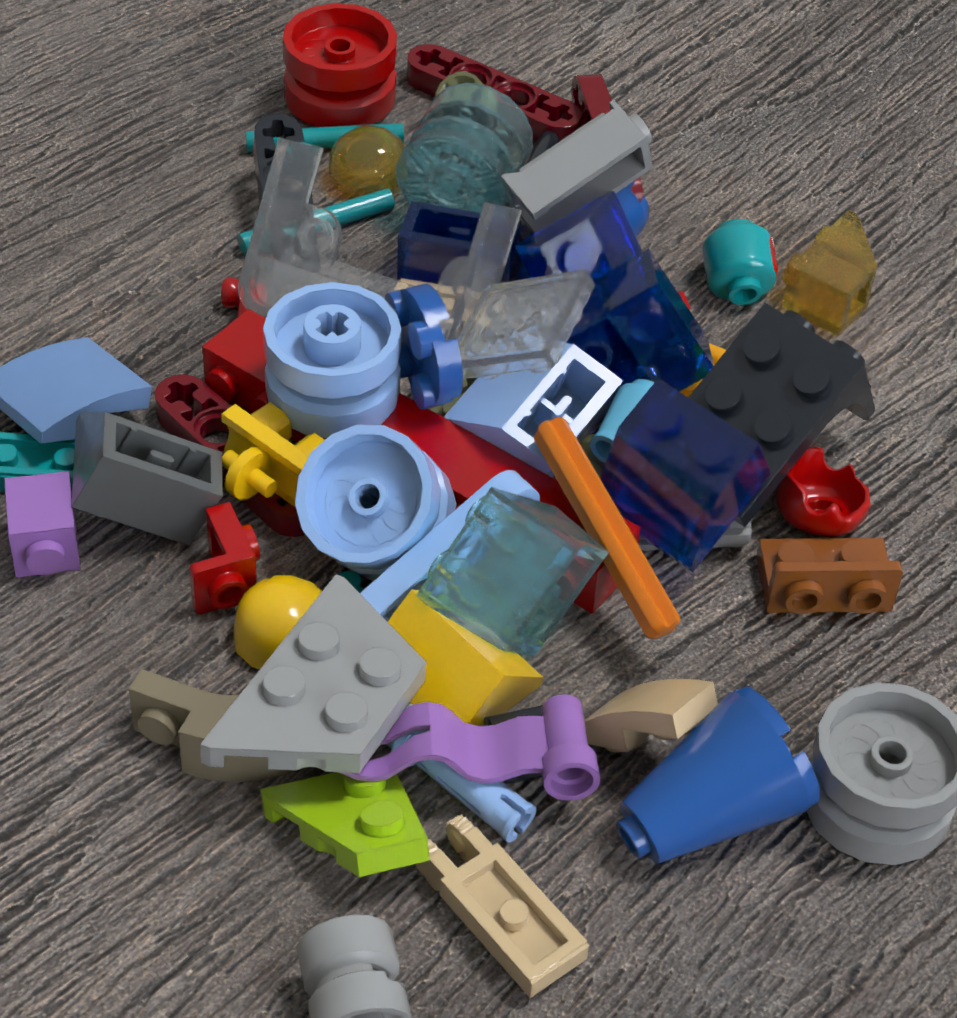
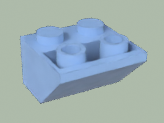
[444,337,623,478]

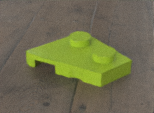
[260,772,430,877]

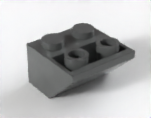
[71,412,223,545]

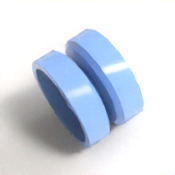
[263,282,401,438]
[295,424,456,580]

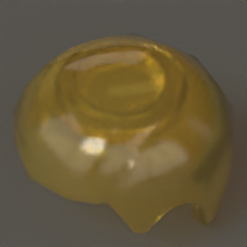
[329,125,411,197]

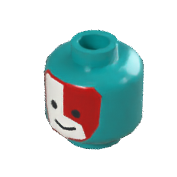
[702,219,778,305]

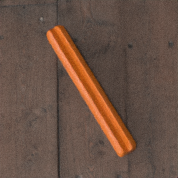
[534,417,680,640]

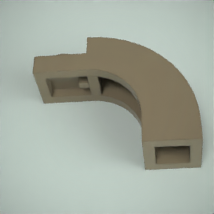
[129,669,305,782]

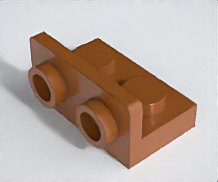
[756,538,903,614]

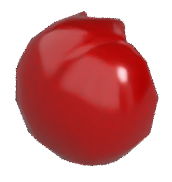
[776,446,871,537]

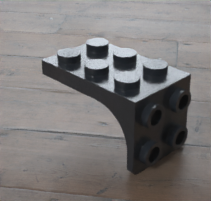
[644,303,875,527]

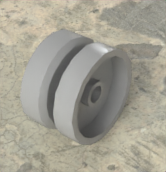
[806,682,957,865]

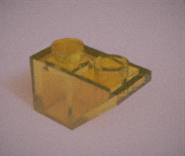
[782,210,877,337]

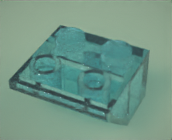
[416,487,609,656]

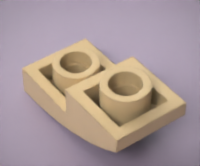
[584,679,718,752]

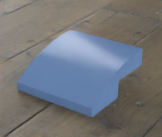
[0,337,152,444]

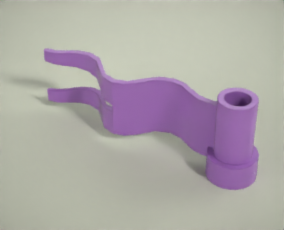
[339,694,600,801]

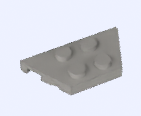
[201,574,427,773]

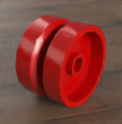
[282,3,397,127]

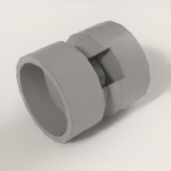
[297,914,412,1018]

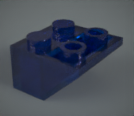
[397,201,530,296]
[551,249,715,397]

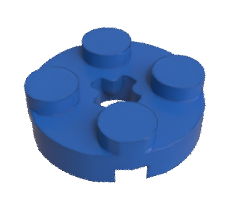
[385,283,463,410]

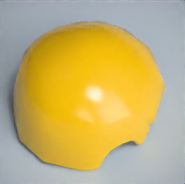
[233,575,322,669]

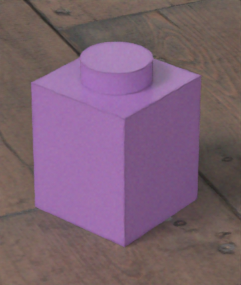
[4,471,81,577]

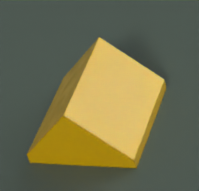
[387,589,544,726]

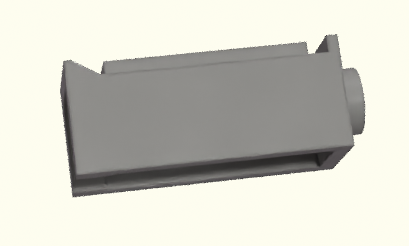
[501,100,653,243]

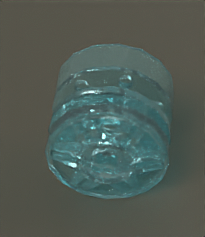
[396,83,533,231]

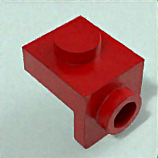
[189,502,260,614]

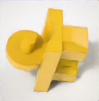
[221,402,325,508]

